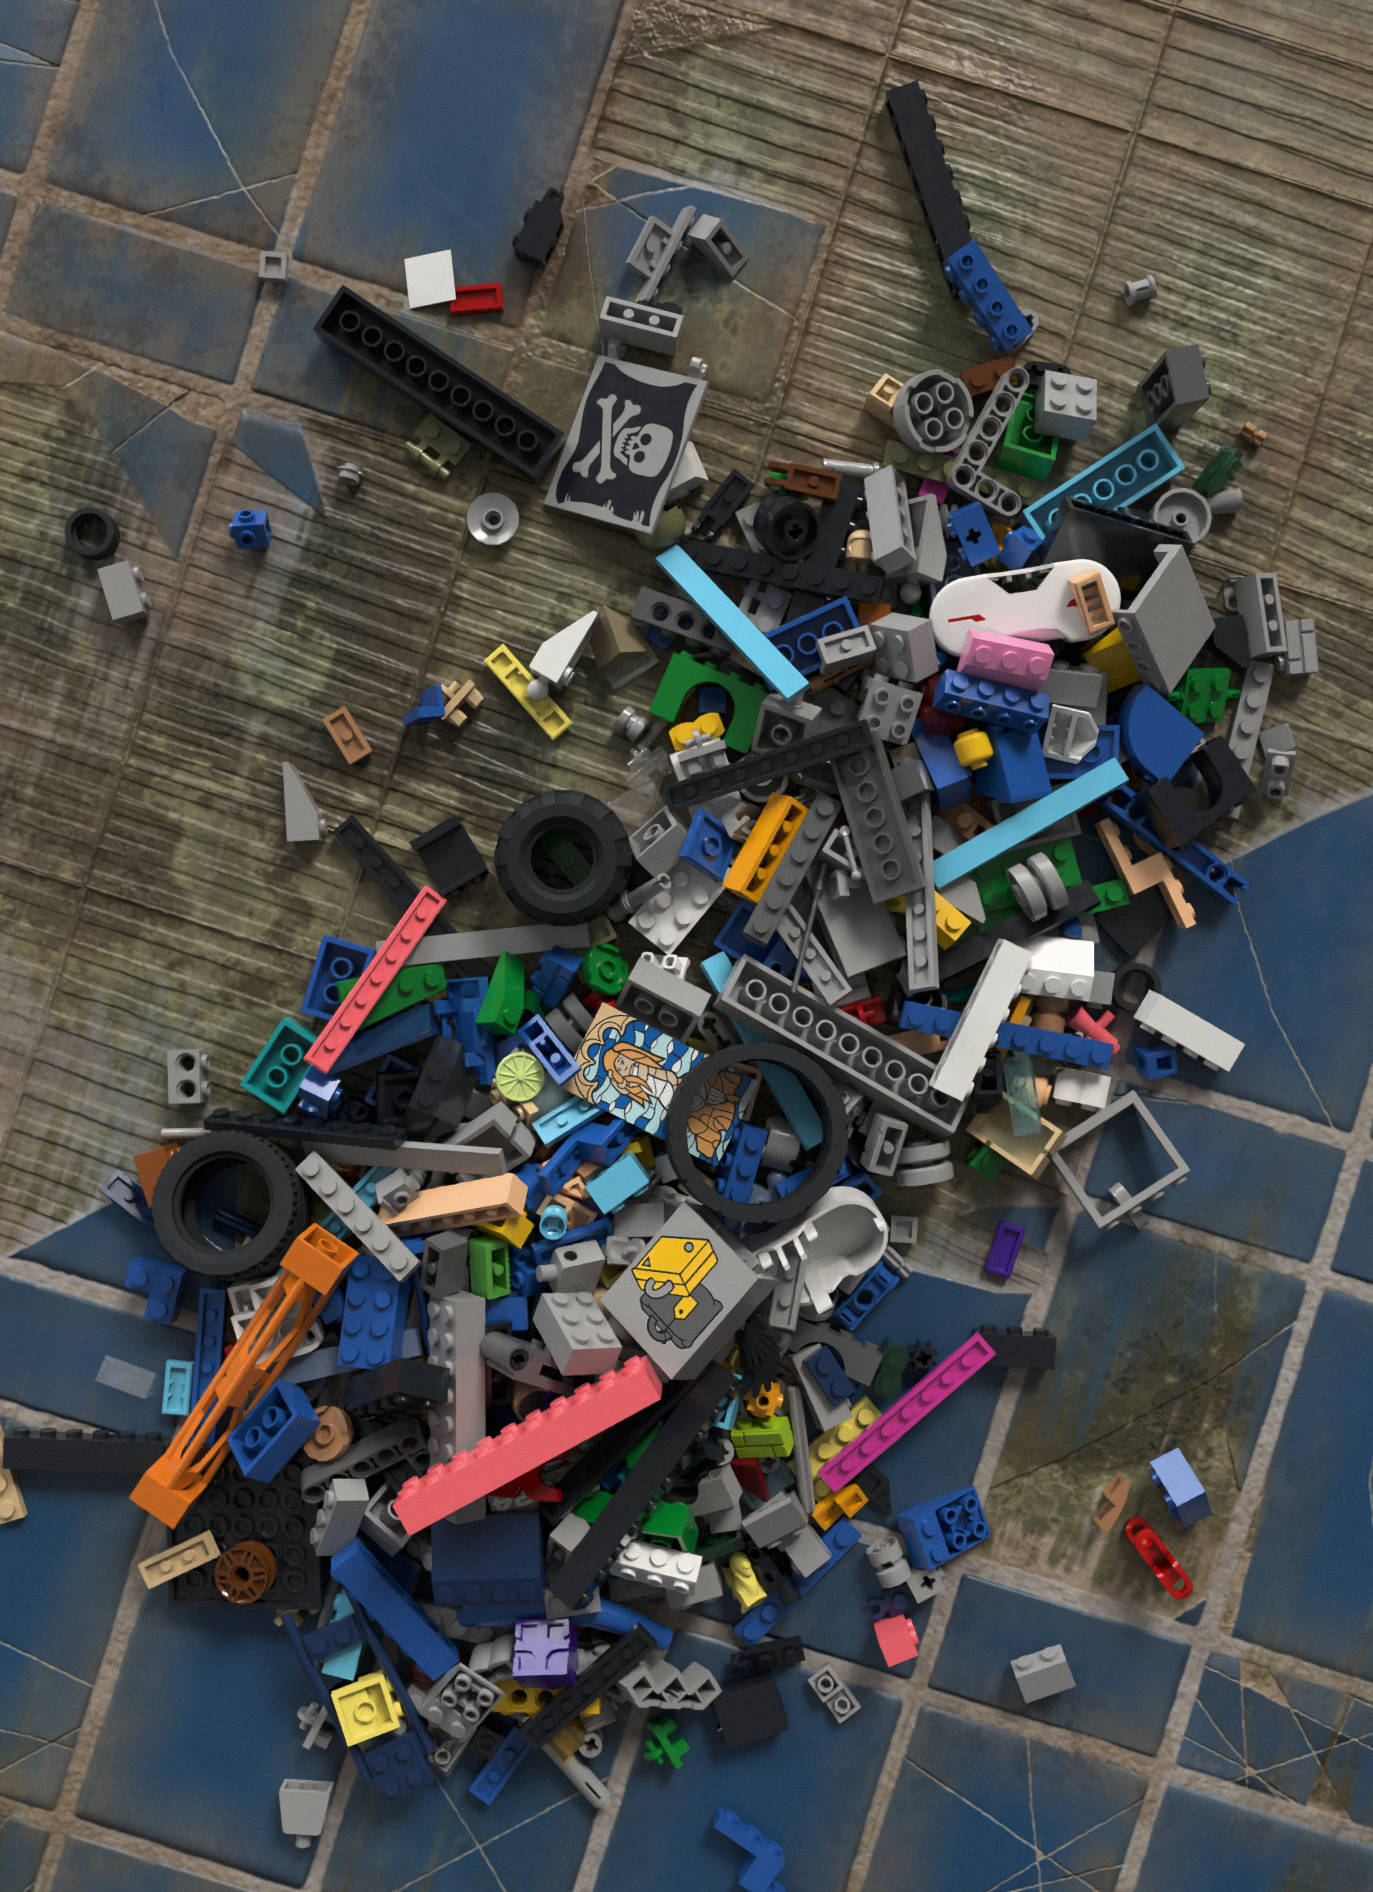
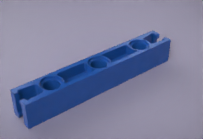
[1095,785,1250,905]

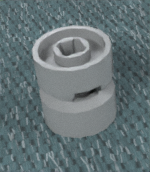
[866,1537,913,1588]

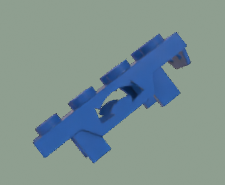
[433,977,496,1085]

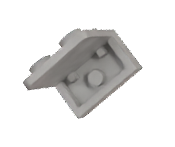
[859,673,923,745]

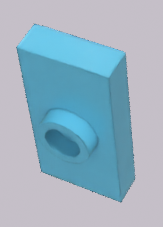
[162,1359,194,1416]

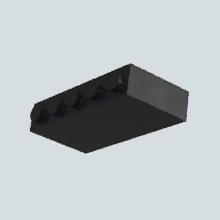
[1038,496,1194,593]

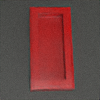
[450,283,504,317]

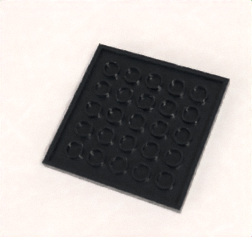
[164,1444,325,1610]

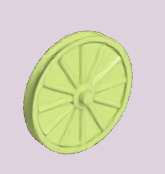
[495,1052,545,1102]

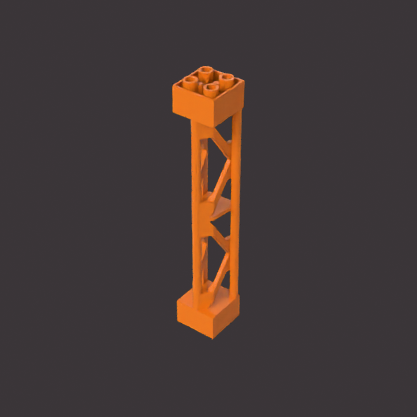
[129,1223,360,1529]

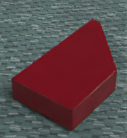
[731,1458,770,1502]

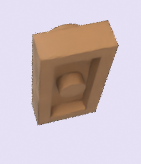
[322,706,374,766]

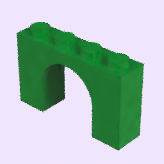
[649,651,769,754]

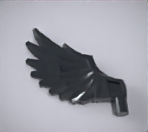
[737,1298,783,1398]

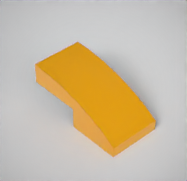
[810,1484,869,1531]

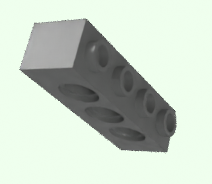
[631,586,734,658]

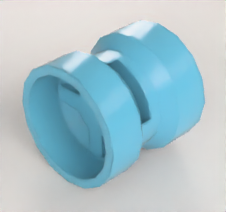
[539,1205,568,1240]

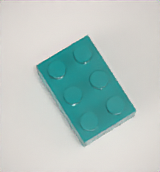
[240,1017,319,1114]

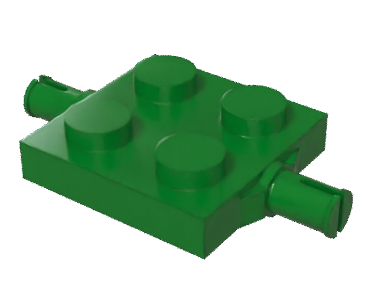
[1161,668,1241,723]

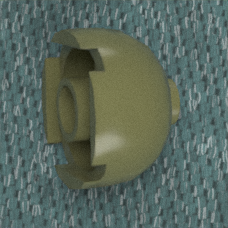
[633,502,686,551]

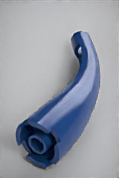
[456,1586,673,1652]

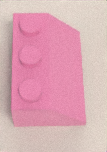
[957,628,1054,692]

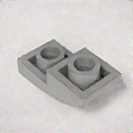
[808,1663,861,1723]

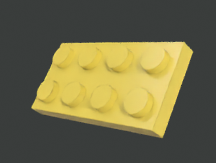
[786,1395,901,1502]

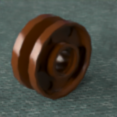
[214,1540,278,1605]

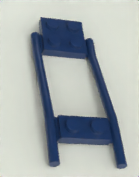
[280,1587,436,1804]

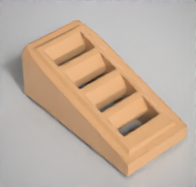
[1068,569,1115,634]

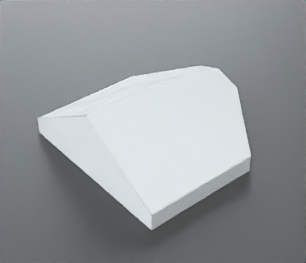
[1042,704,1099,764]

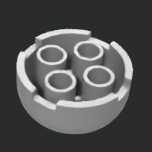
[893,369,974,454]

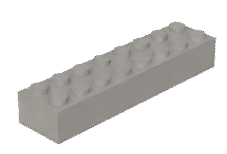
[427,1290,486,1525]

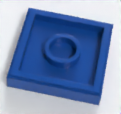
[679,809,738,883]

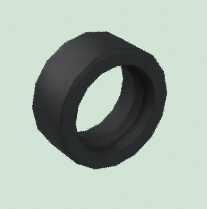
[64,506,120,561]
[1112,962,1162,1012]

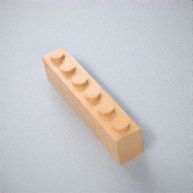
[378,1173,528,1238]

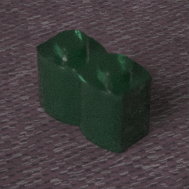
[871,1336,909,1399]

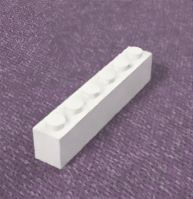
[928,938,1034,1101]

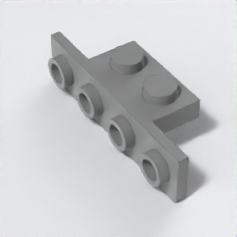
[625,205,696,304]

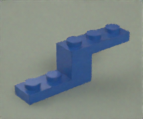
[537,1116,641,1197]
[713,1806,787,1892]

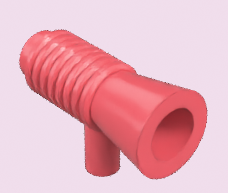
[1065,1004,1121,1057]

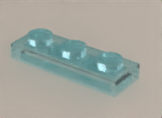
[1002,1053,1043,1138]

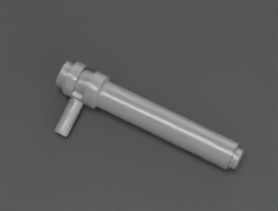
[510,1690,612,1810]

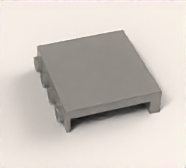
[1112,544,1216,694]

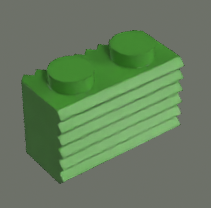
[469,1234,511,1299]

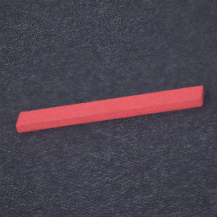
[303,885,447,1075]

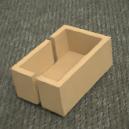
[966,1091,1067,1180]

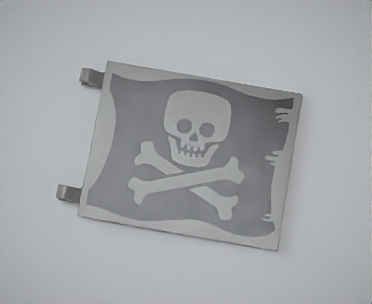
[544,338,709,535]

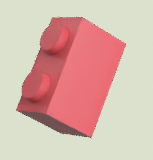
[873,1613,920,1667]

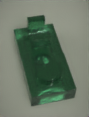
[1190,447,1243,498]

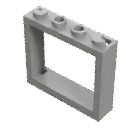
[1047,1090,1190,1231]

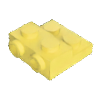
[331,1669,404,1747]

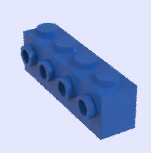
[942,239,1033,354]
[933,669,1050,734]
[712,1121,768,1235]

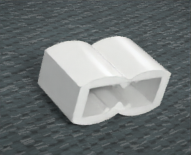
[1050,1067,1111,1112]

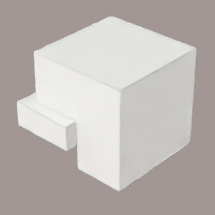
[664,440,709,506]

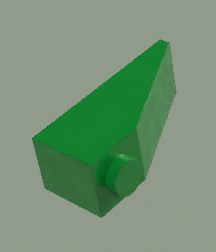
[475,951,524,1035]

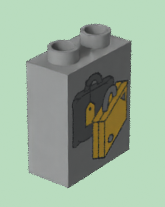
[600,1201,779,1383]

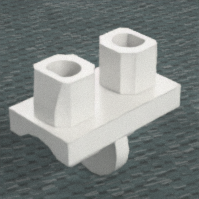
[641,952,690,981]

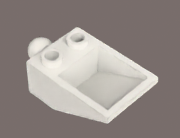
[527,611,599,701]

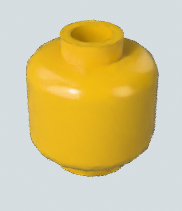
[953,728,993,771]

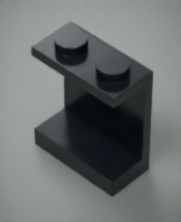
[409,815,490,899]

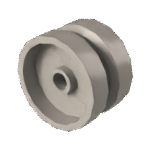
[1148,488,1212,549]
[1006,852,1069,922]
[894,1138,954,1186]

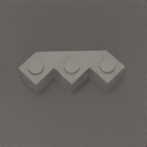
[615,1660,722,1710]

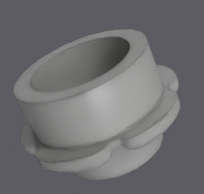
[338,463,364,485]

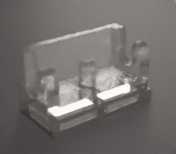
[95,1355,159,1399]

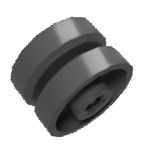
[545,993,595,1055]

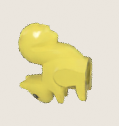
[721,1551,767,1614]

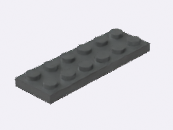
[830,730,927,904]

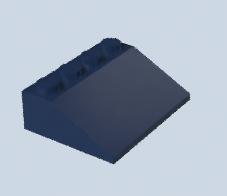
[329,1000,442,1075]
[431,1510,549,1606]

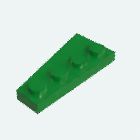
[336,962,447,1031]

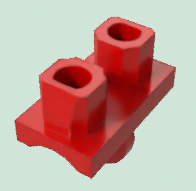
[839,995,886,1026]

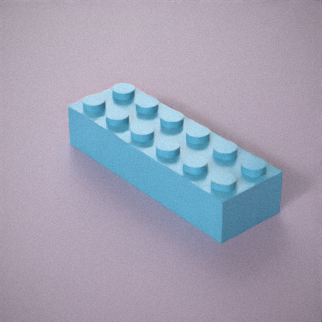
[1017,423,1185,540]

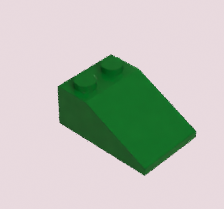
[994,391,1059,482]

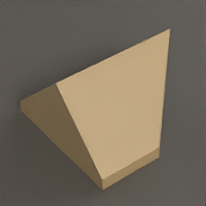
[863,373,904,428]

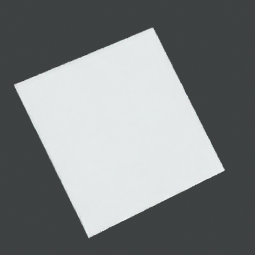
[404,249,456,309]

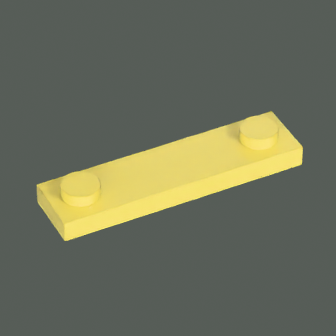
[484,644,573,741]

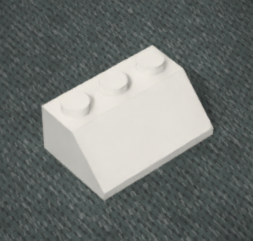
[1019,935,1094,1001]

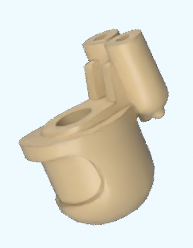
[844,530,873,574]

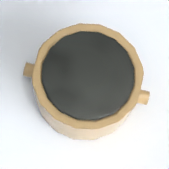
[509,1381,550,1422]

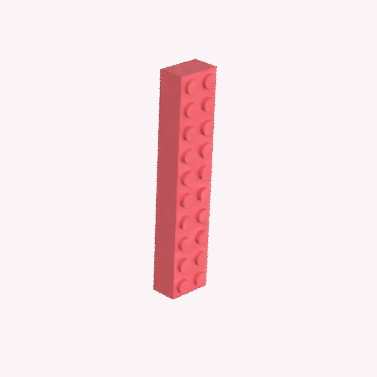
[393,1355,663,1536]

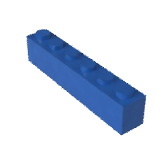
[330,1538,459,1681]

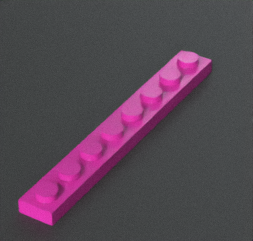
[818,1332,996,1493]

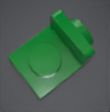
[965,1142,1007,1183]

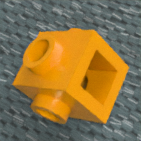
[743,1381,783,1418]

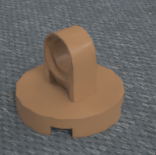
[303,1406,355,1462]

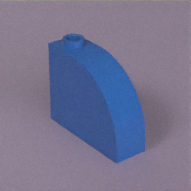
[1117,684,1205,784]

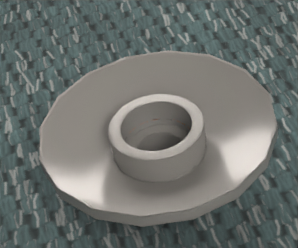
[467,493,519,545]

